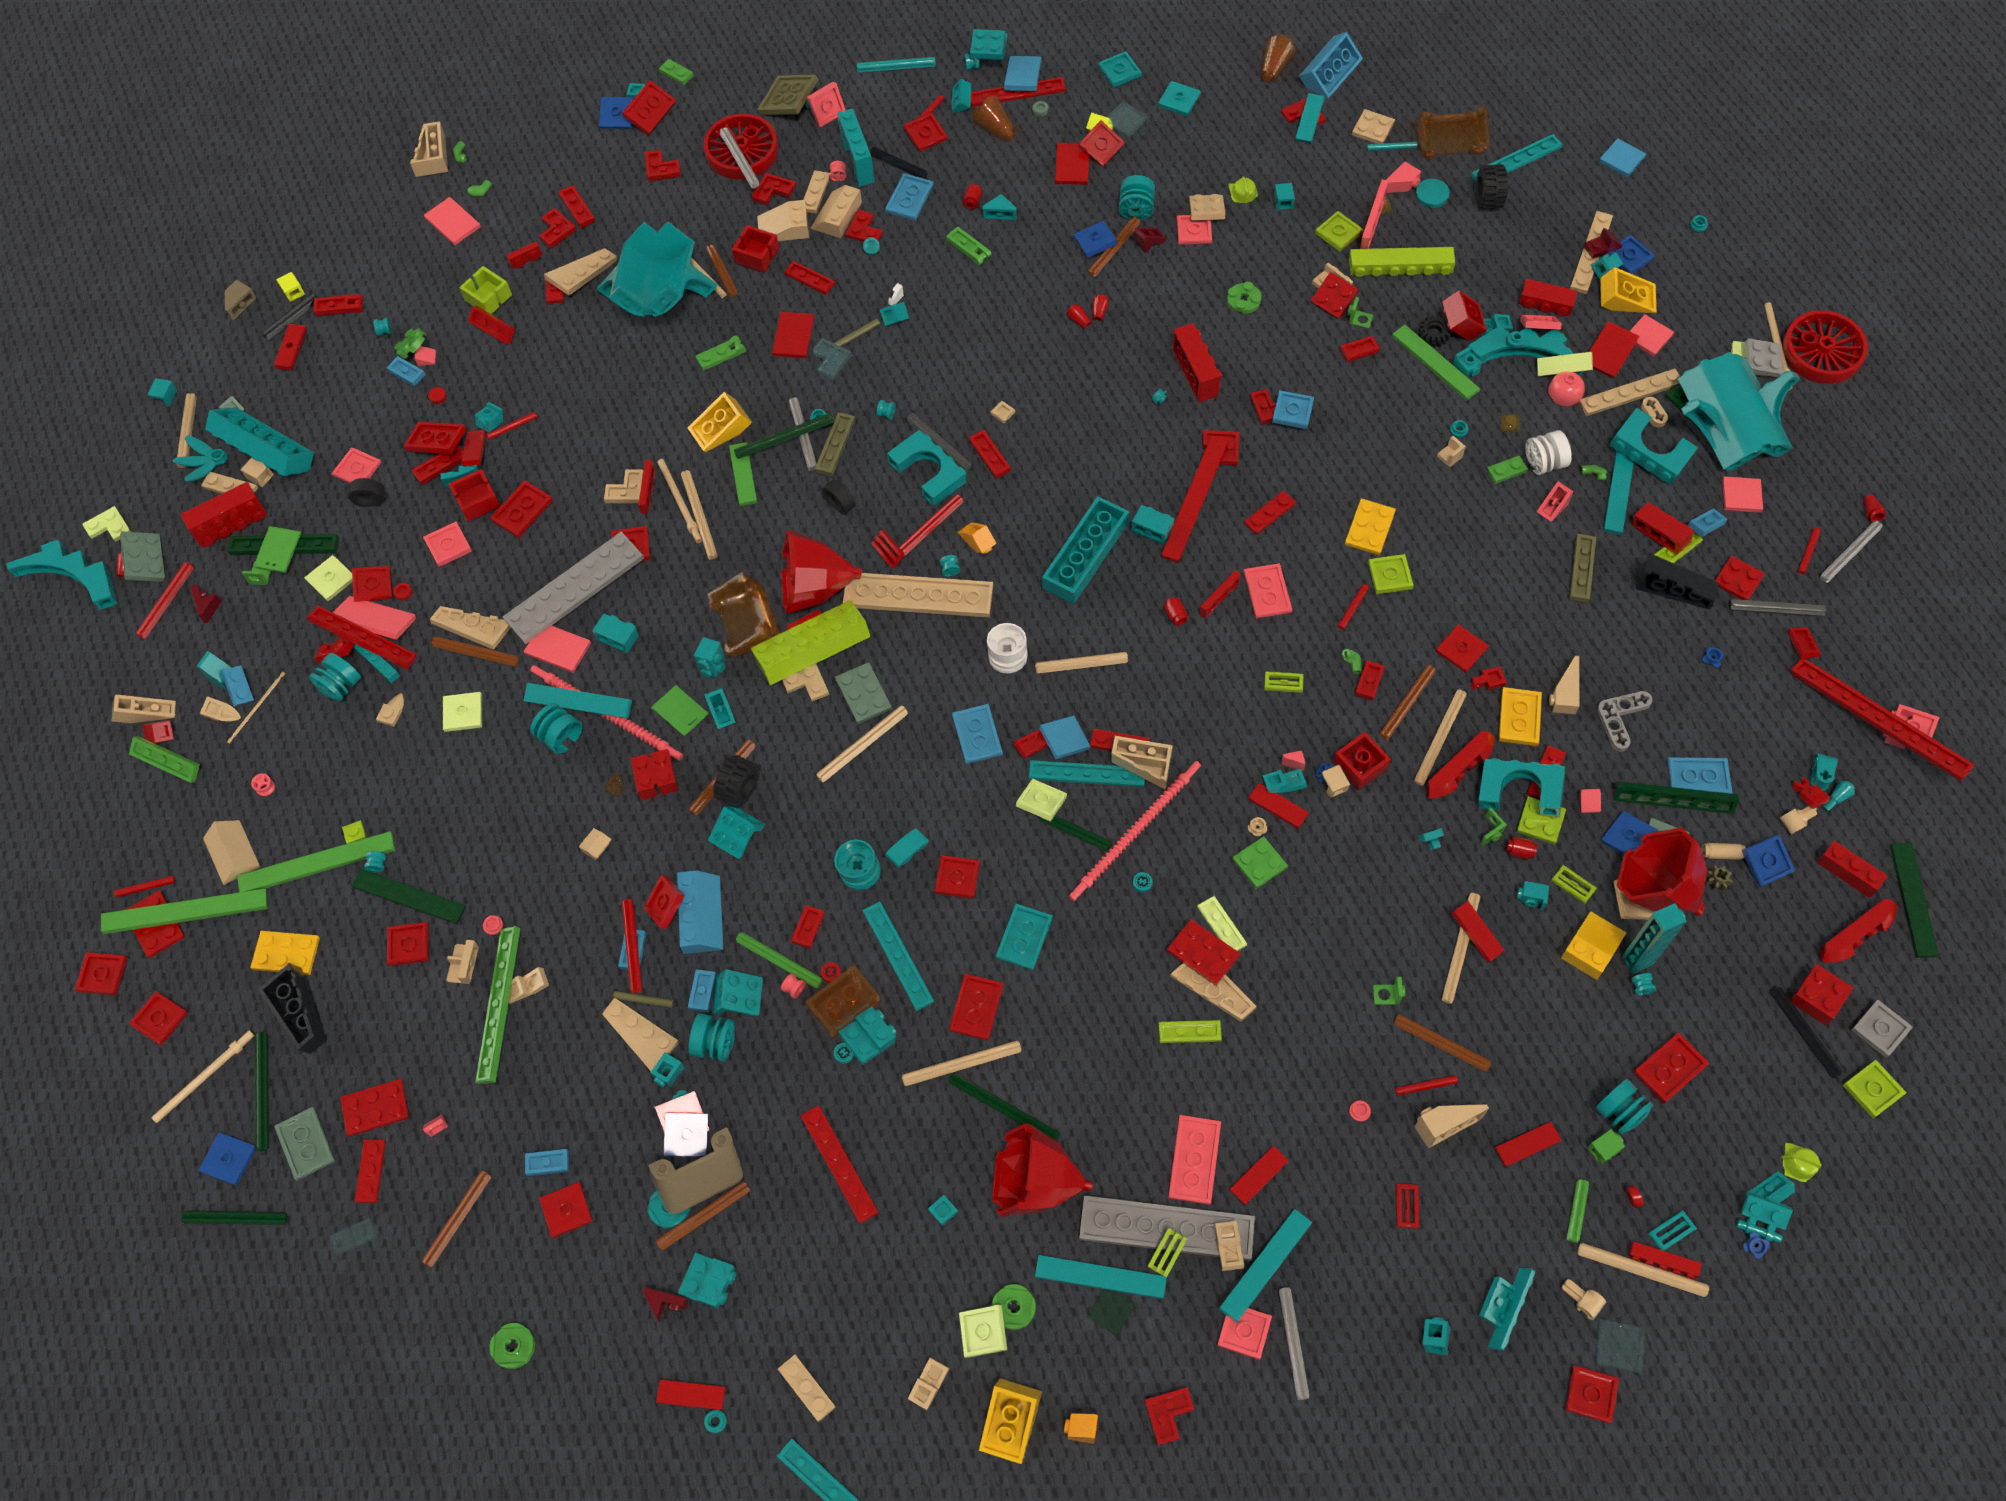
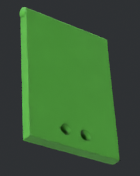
[254,526,301,573]
[651,685,709,736]

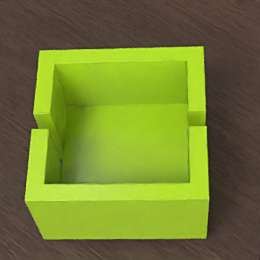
[459,266,512,314]

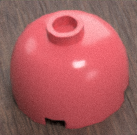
[1548,371,1585,406]

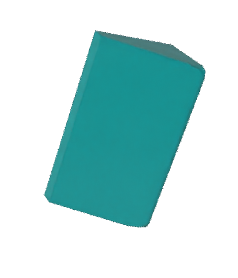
[952,79,971,113]
[1746,1171,1795,1203]

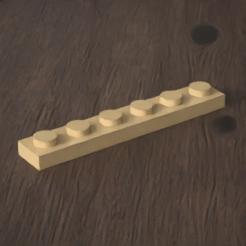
[1570,211,1613,294]
[1579,369,1681,416]

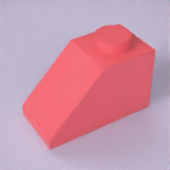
[1386,162,1421,193]

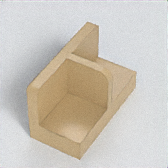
[447,940,479,984]

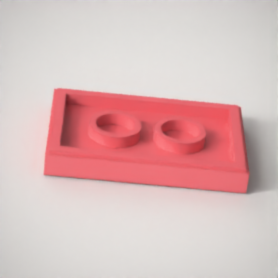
[424,197,481,245]
[1243,563,1292,618]
[524,626,591,673]

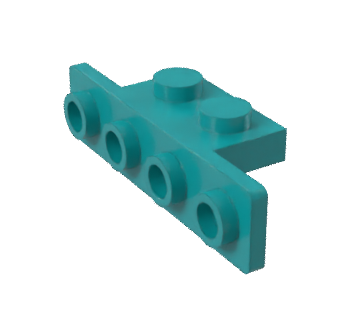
[1479,1268,1535,1351]

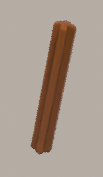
[706,244,738,297]

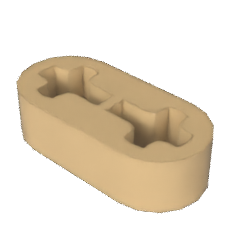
[1641,397,1668,427]

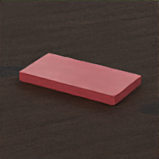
[1360,180,1388,249]
[333,596,416,640]
[1168,1115,1221,1205]

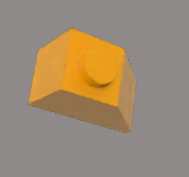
[957,522,997,554]
[1064,1414,1098,1444]

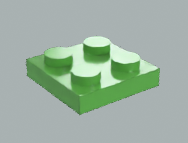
[1232,836,1288,889]

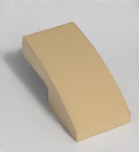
[509,967,549,1003]
[1215,1221,1244,1271]
[908,1357,950,1410]

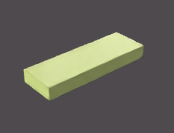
[1537,352,1593,376]
[1197,896,1247,951]

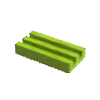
[1264,672,1303,693]
[1551,865,1597,904]
[1147,1228,1187,1278]

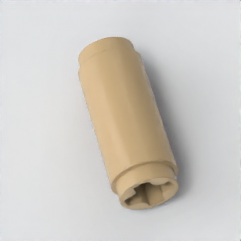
[1701,843,1746,860]

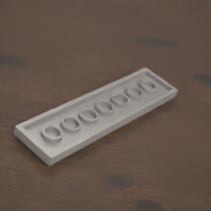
[503,532,644,645]
[1079,1196,1255,1261]

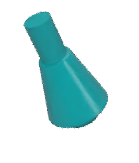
[1822,781,1855,812]

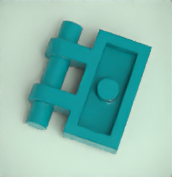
[1736,1192,1793,1243]

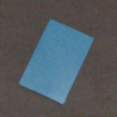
[1004,56,1042,91]
[885,173,934,221]
[952,704,1003,764]
[1667,757,1732,794]

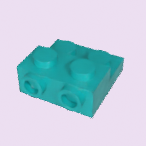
[838,1006,897,1065]
[678,1253,736,1309]

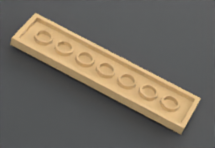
[843,573,993,618]

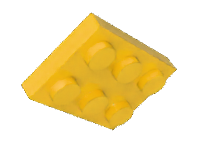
[1345,499,1396,555]
[1499,687,1542,746]
[250,931,320,975]

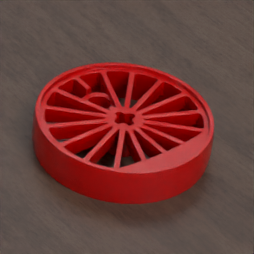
[704,114,779,180]
[1782,311,1868,384]

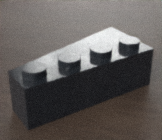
[1636,553,1719,610]
[258,963,326,1054]

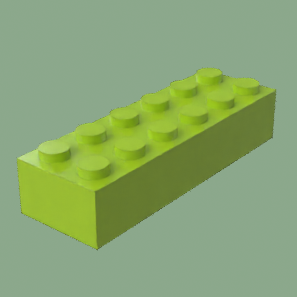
[751,600,870,685]

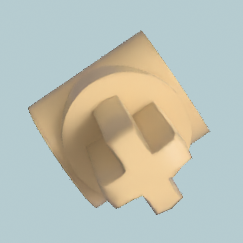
[1780,806,1817,835]
[1561,1279,1606,1320]

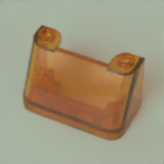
[1415,107,1490,158]
[707,572,780,658]

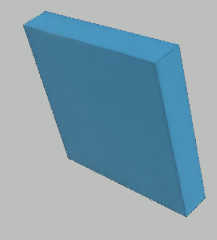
[1599,138,1646,177]
[1272,390,1314,429]
[1039,716,1090,760]

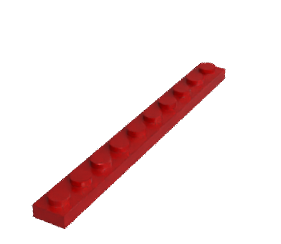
[1790,658,1975,782]

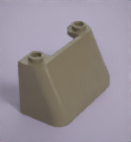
[648,1127,743,1214]

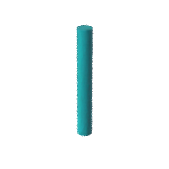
[1367,142,1417,151]

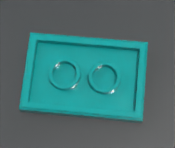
[995,904,1053,970]

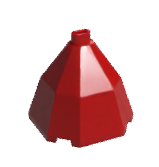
[781,530,861,613]
[1616,827,1708,916]
[991,1123,1093,1217]

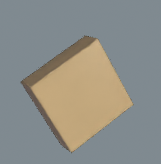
[990,401,1015,423]

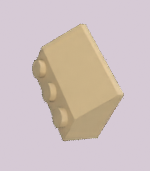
[811,185,862,238]

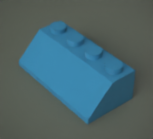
[1299,32,1363,98]
[677,871,723,954]

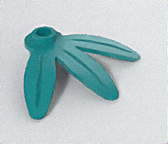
[173,436,228,481]

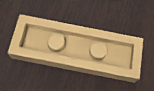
[803,170,830,214]
[201,472,258,494]
[778,1355,836,1422]

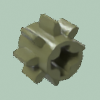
[1706,865,1733,891]

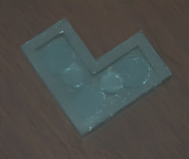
[813,338,852,380]

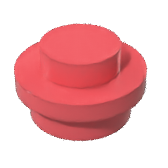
[483,916,503,935]
[1349,1100,1371,1122]

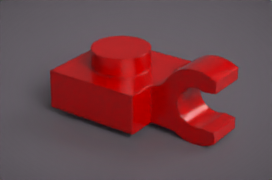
[1470,666,1507,690]

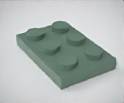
[120,531,165,582]
[835,662,892,724]

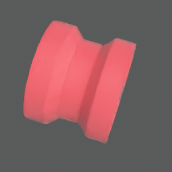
[830,161,846,181]
[251,774,275,796]
[781,973,806,999]

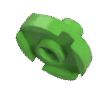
[1227,282,1262,314]
[394,328,426,359]
[992,1284,1036,1330]
[490,1323,535,1369]

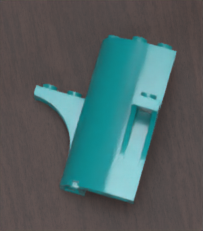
[597,222,717,317]
[1678,352,1800,471]

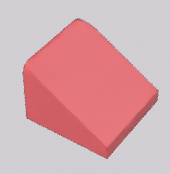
[415,346,436,366]
[1281,751,1305,771]
[1578,789,1601,813]
[423,1114,448,1137]

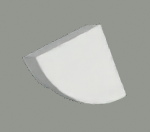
[889,283,904,305]

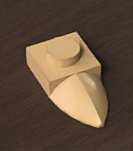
[376,693,404,727]
[200,697,241,722]

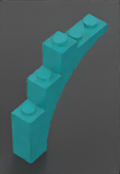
[1468,325,1584,376]
[6,540,118,610]

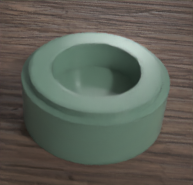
[1032,101,1049,116]

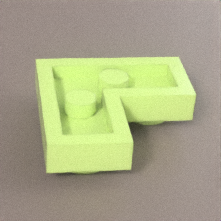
[82,506,131,542]

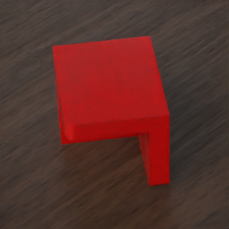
[142,721,174,743]

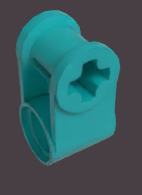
[1810,753,1838,791]

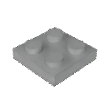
[1745,338,1783,378]
[1851,1000,1913,1058]

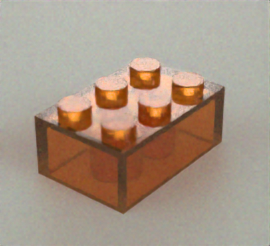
[805,965,881,1039]

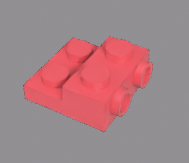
[1883,704,1940,749]

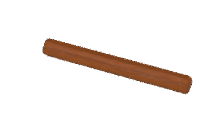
[1088,217,1140,277]
[431,636,519,667]
[1380,665,1436,740]
[689,739,755,815]
[1394,1014,1491,1072]
[422,1171,491,1267]
[656,1181,750,1251]

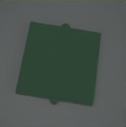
[1087,1289,1137,1337]

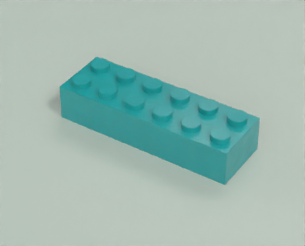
[205,407,314,476]
[1042,496,1129,604]

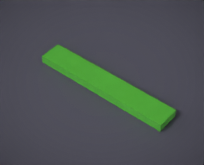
[1392,325,1480,401]

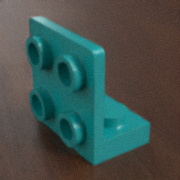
[708,806,765,859]
[712,969,763,1016]

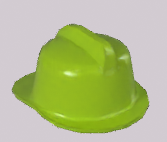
[1229,177,1258,203]
[1781,1143,1822,1182]

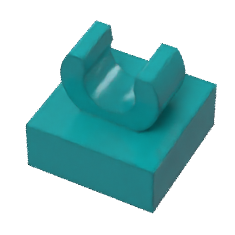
[1418,828,1444,850]

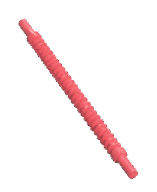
[530,665,683,760]
[1069,761,1201,901]

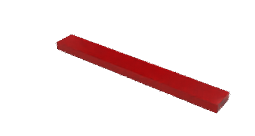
[1161,435,1228,563]

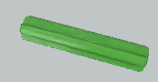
[1567,1179,1589,1243]

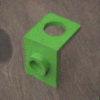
[1347,297,1373,328]
[242,562,271,585]
[1481,808,1507,846]
[1373,977,1405,1004]

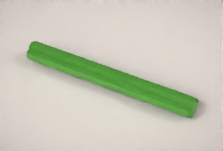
[736,932,823,988]

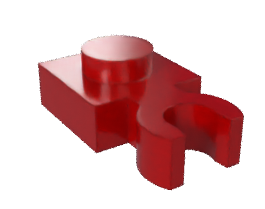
[1792,777,1830,809]

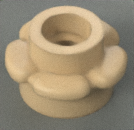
[1248,817,1267,836]

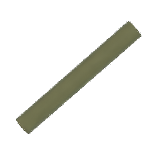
[833,319,880,349]
[613,991,674,1008]

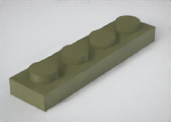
[815,412,856,477]
[1569,534,1596,603]

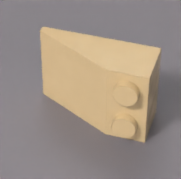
[757,200,809,241]
[1415,1105,1489,1149]

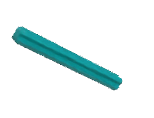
[857,57,936,72]

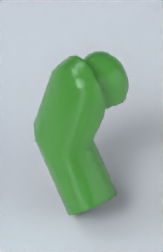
[453,141,467,163]
[467,180,492,197]
[1580,465,1607,480]
[1342,649,1362,674]

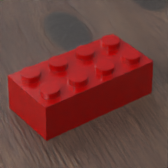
[1172,323,1222,403]
[180,482,268,548]

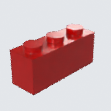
[1519,279,1578,316]
[1632,502,1694,555]
[1817,841,1888,898]

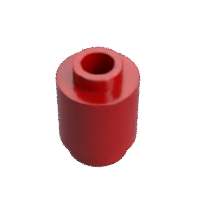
[963,184,982,209]
[1164,597,1188,626]
[1506,836,1537,859]

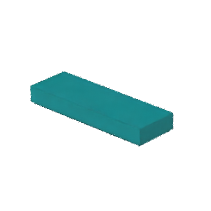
[1295,93,1325,144]

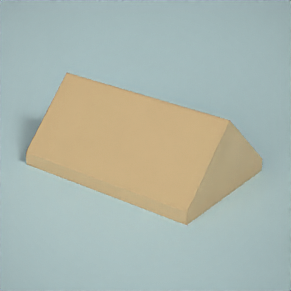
[203,820,260,885]

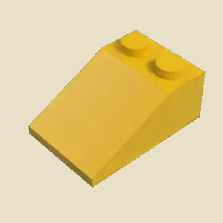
[1601,267,1656,313]
[688,392,752,452]
[1561,911,1626,980]
[979,1378,1042,1464]

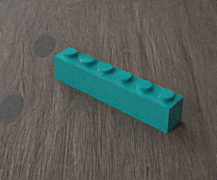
[1622,903,1686,974]

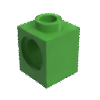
[1588,1129,1625,1165]

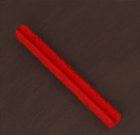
[899,494,963,555]
[136,562,194,639]
[622,899,642,994]

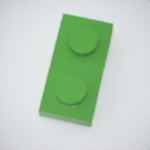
[659,59,694,85]
[1487,455,1528,484]

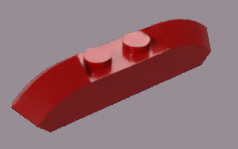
[1427,731,1494,798]
[1820,899,1897,963]

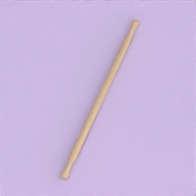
[227,672,285,744]

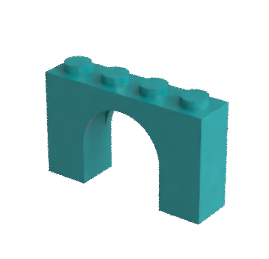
[837,109,875,187]
[1609,408,1698,485]
[887,430,966,506]
[1479,758,1565,817]

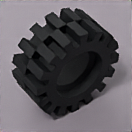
[1418,315,1451,348]

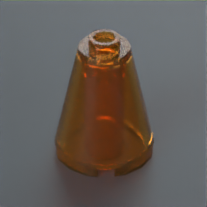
[1261,34,1298,82]
[972,95,1016,141]

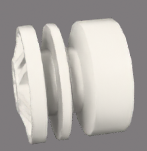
[1526,430,1571,475]
[987,623,1028,673]

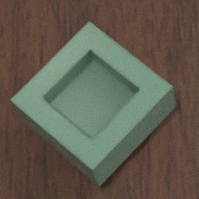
[217,396,244,411]

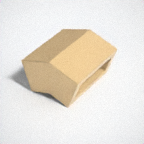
[579,828,612,860]

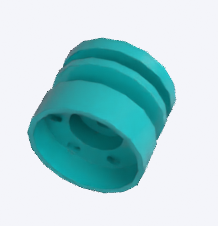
[1119,175,1155,220]
[308,653,361,702]
[530,703,582,754]
[834,839,881,890]
[689,1013,735,1062]
[1595,1078,1654,1135]

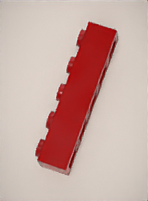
[1628,1241,1702,1280]

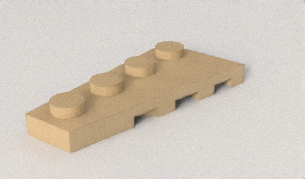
[544,248,617,296]
[430,606,511,650]
[1170,963,1257,1022]
[602,998,679,1071]

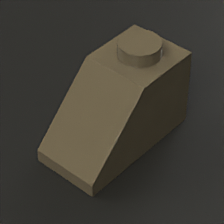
[225,280,256,320]

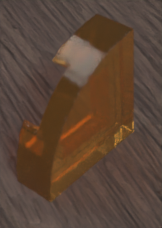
[603,773,623,798]

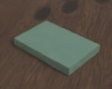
[274,1107,336,1181]

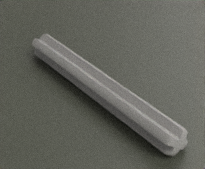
[720,127,760,189]
[789,397,817,471]
[1820,520,1882,583]
[1279,1288,1309,1400]

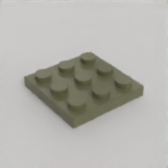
[757,75,819,115]

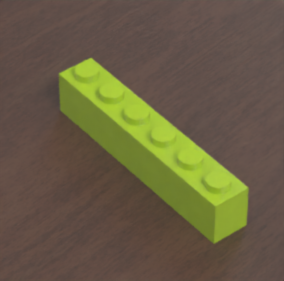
[1349,247,1455,277]

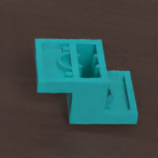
[970,29,1007,60]

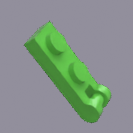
[946,226,992,266]
[695,336,746,371]

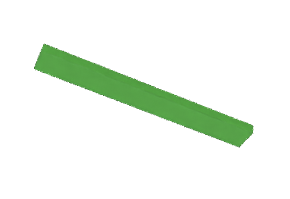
[237,831,396,892]
[101,889,268,934]
[475,926,521,1084]

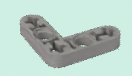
[1597,691,1652,752]

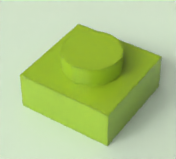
[342,820,367,844]

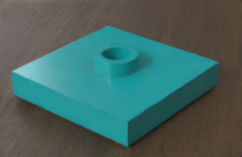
[1098,51,1142,88]
[1158,81,1201,116]

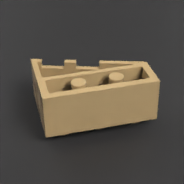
[410,121,448,177]
[1112,736,1173,789]

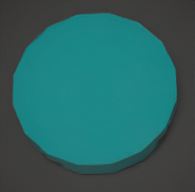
[1415,179,1450,208]
[648,1191,690,1229]

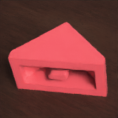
[1537,481,1574,522]

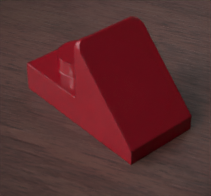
[1134,227,1167,253]
[1584,228,1623,259]
[190,584,222,623]
[643,1287,689,1322]

